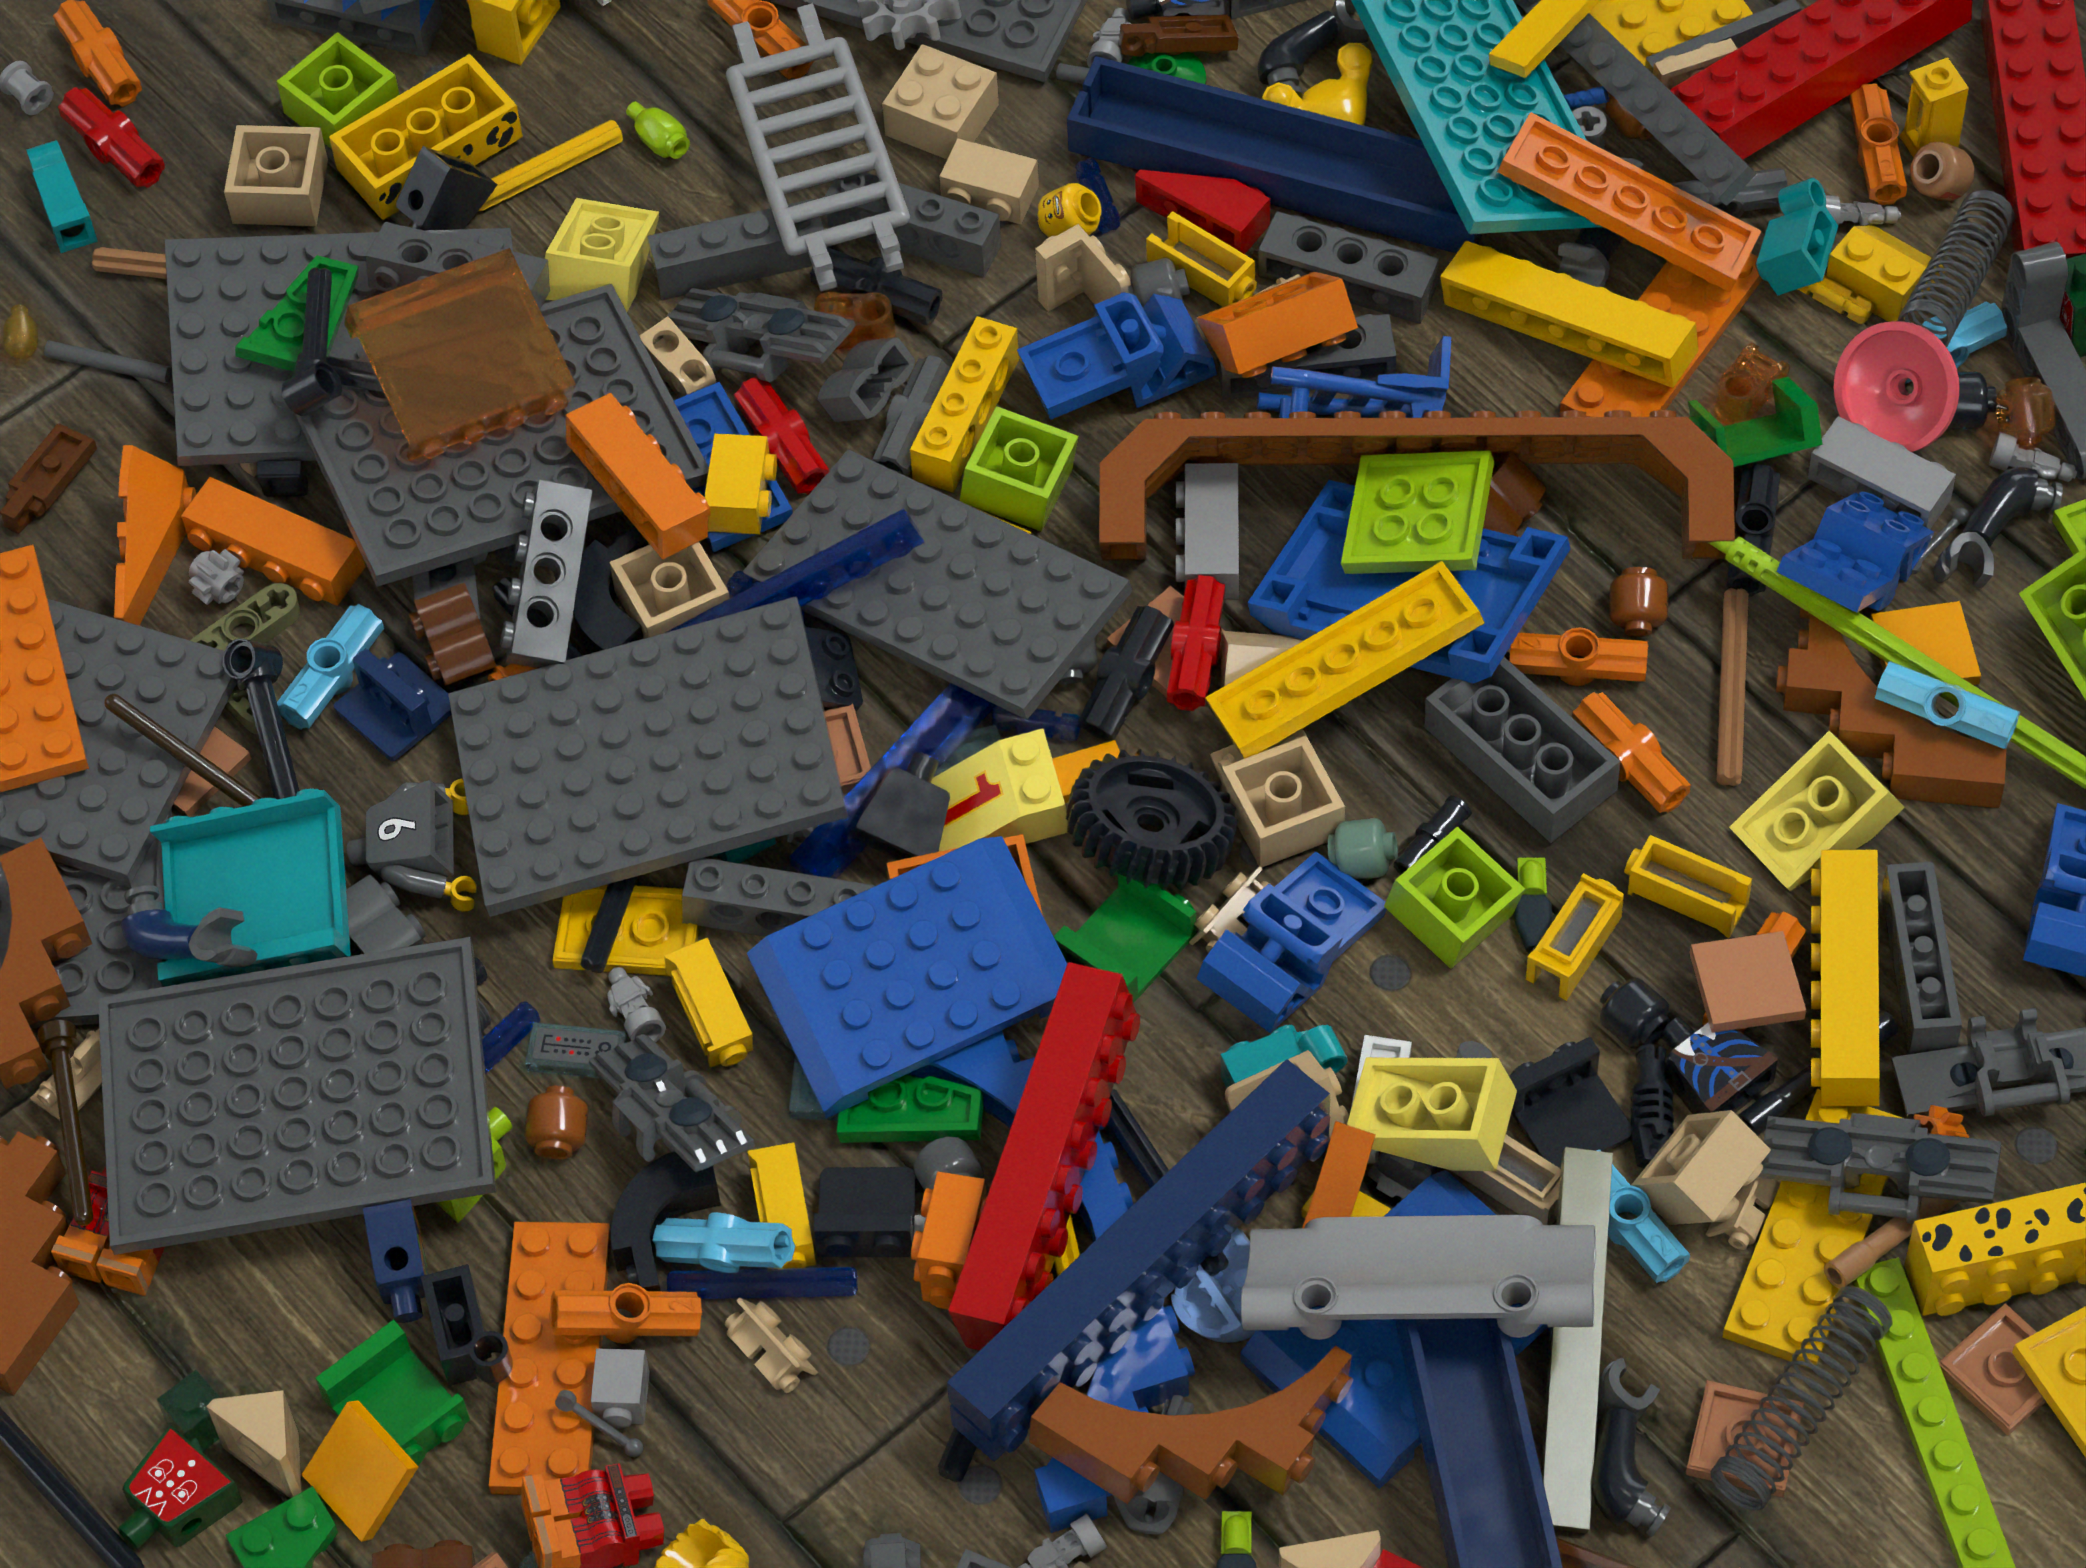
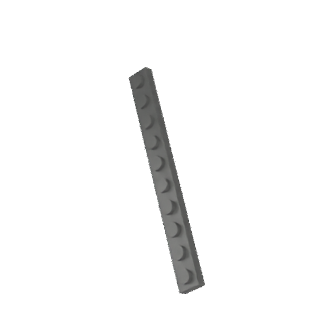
[1514,0,1757,206]

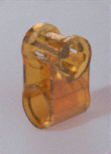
[814,292,896,350]
[1714,343,1790,425]

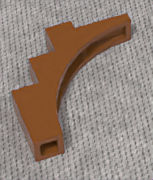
[1775,607,2006,808]
[0,837,92,1089]
[0,1131,80,1396]
[1029,1345,1353,1504]

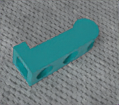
[26,140,98,253]

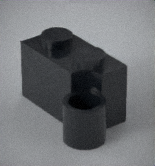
[421,1264,513,1386]

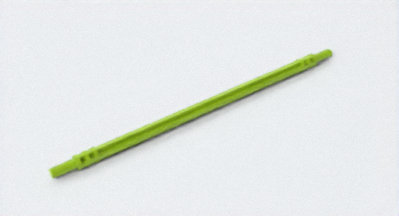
[1709,536,2086,789]

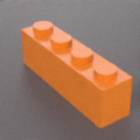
[566,393,711,560]
[181,477,366,606]

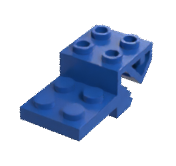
[1017,292,1217,420]
[1776,492,1934,613]
[2023,803,2086,978]
[1196,852,1387,1033]

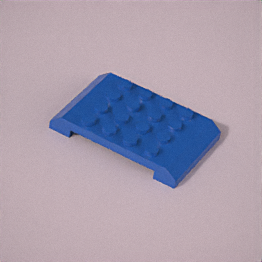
[1247,480,1570,683]
[747,836,1067,1118]
[1240,1170,1550,1489]

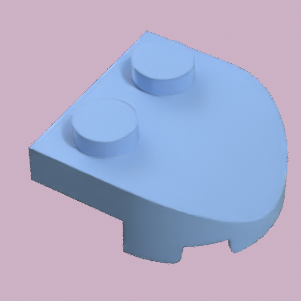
[1171,1228,1256,1343]

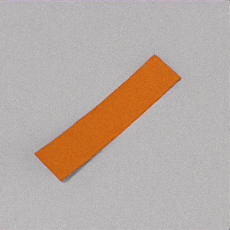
[1302,1121,1376,1228]

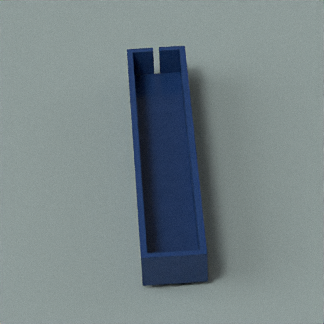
[1067,56,1483,254]
[947,1059,1331,1462]
[1396,1318,1563,1568]

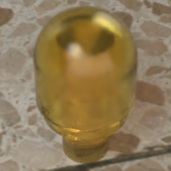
[3,304,38,359]

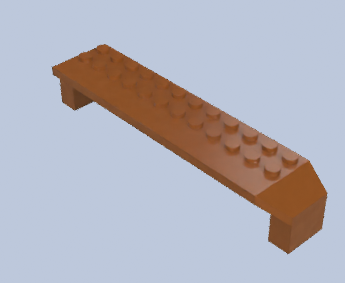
[1099,410,1735,561]

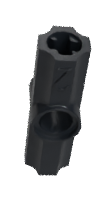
[810,247,943,326]
[1726,464,1781,597]
[1078,605,1174,741]

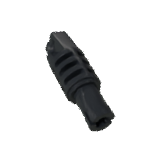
[1630,1044,1674,1169]

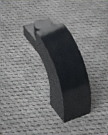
[573,526,650,654]
[611,1151,721,1291]

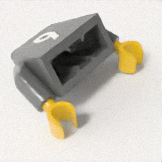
[347,778,477,912]

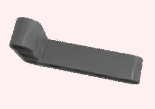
[2001,241,2086,480]

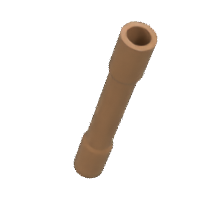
[1824,1197,1961,1289]

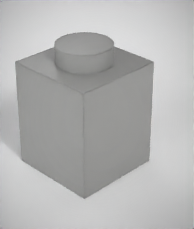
[591,1349,650,1428]

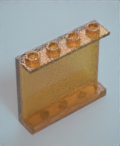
[344,248,576,461]

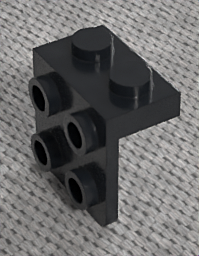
[805,627,863,711]
[1509,1037,1632,1169]
[813,1167,916,1257]

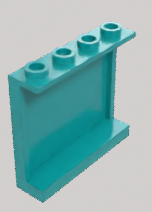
[150,789,351,987]

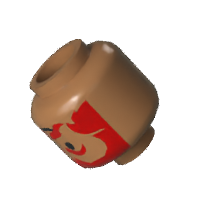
[1910,142,1974,201]

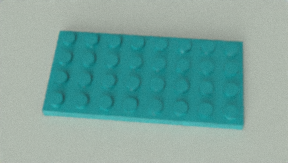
[1351,0,1602,234]

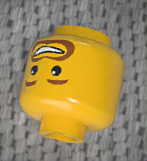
[1037,183,1101,238]

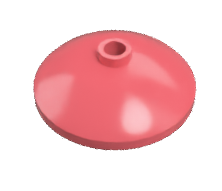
[1834,321,1959,452]

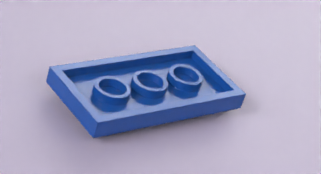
[673,382,793,552]

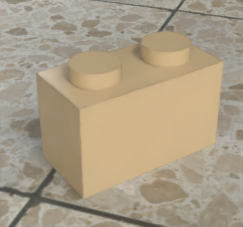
[939,138,1039,224]

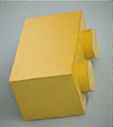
[704,433,777,534]

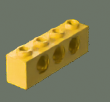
[910,316,1019,493]

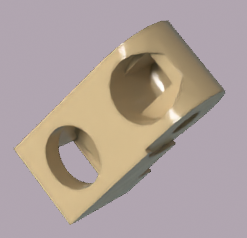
[640,316,716,398]

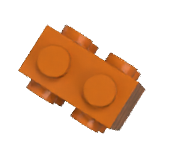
[911,1171,987,1309]

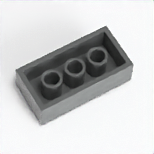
[1424,657,1620,843]

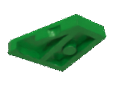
[225,1486,339,1568]

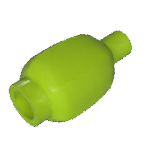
[626,101,690,159]

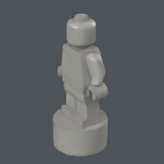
[1087,8,1131,68]
[1826,195,1901,225]
[1988,432,2077,482]
[607,967,666,1042]
[1018,1514,1107,1568]

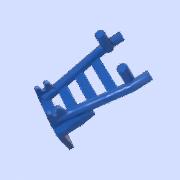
[1257,336,1451,418]

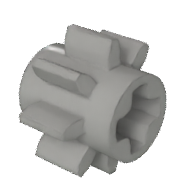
[189,549,244,605]

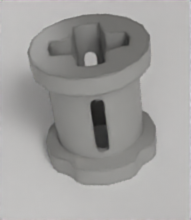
[0,61,54,115]
[1572,106,1607,149]

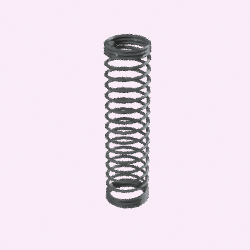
[1897,190,2015,347]
[1710,1286,1893,1510]

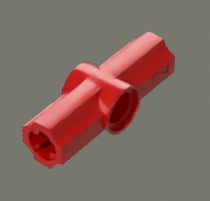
[58,87,165,188]
[734,376,830,495]
[1167,575,1225,711]

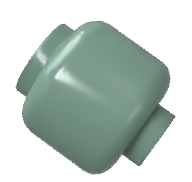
[1328,818,1398,880]

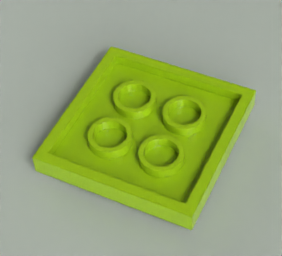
[1341,450,1494,574]

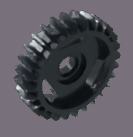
[1066,749,1238,891]

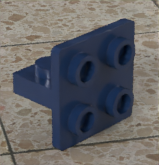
[334,648,452,761]

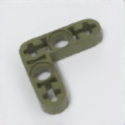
[190,583,300,734]

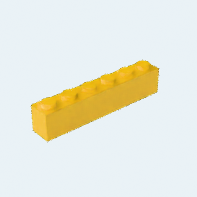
[1440,241,1698,388]
[1811,850,1879,1106]

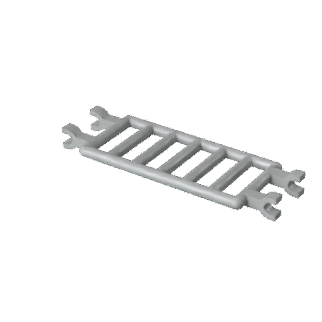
[726,3,910,291]

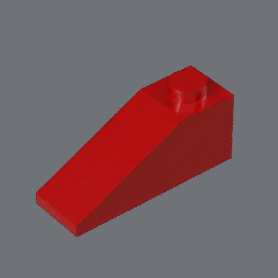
[1135,169,1270,254]

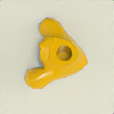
[1261,43,1374,126]

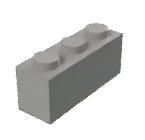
[1808,416,1956,529]
[1176,463,1239,599]

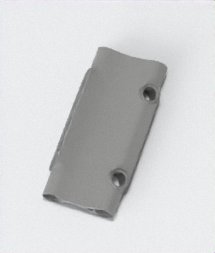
[1241,1215,1596,1340]

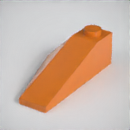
[114,445,196,626]

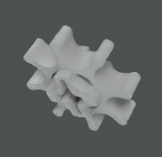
[857,0,962,50]

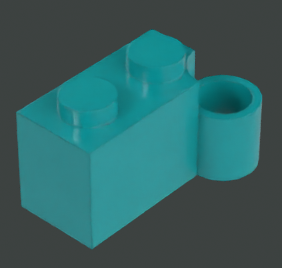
[1756,178,1838,296]
[1220,1025,1348,1088]

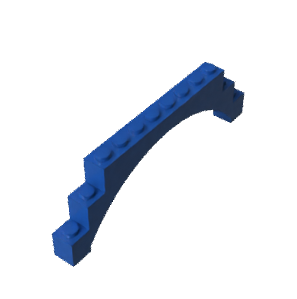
[908,1030,1195,1533]

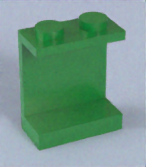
[1688,377,1823,467]
[1053,874,1197,1003]
[315,1319,470,1465]

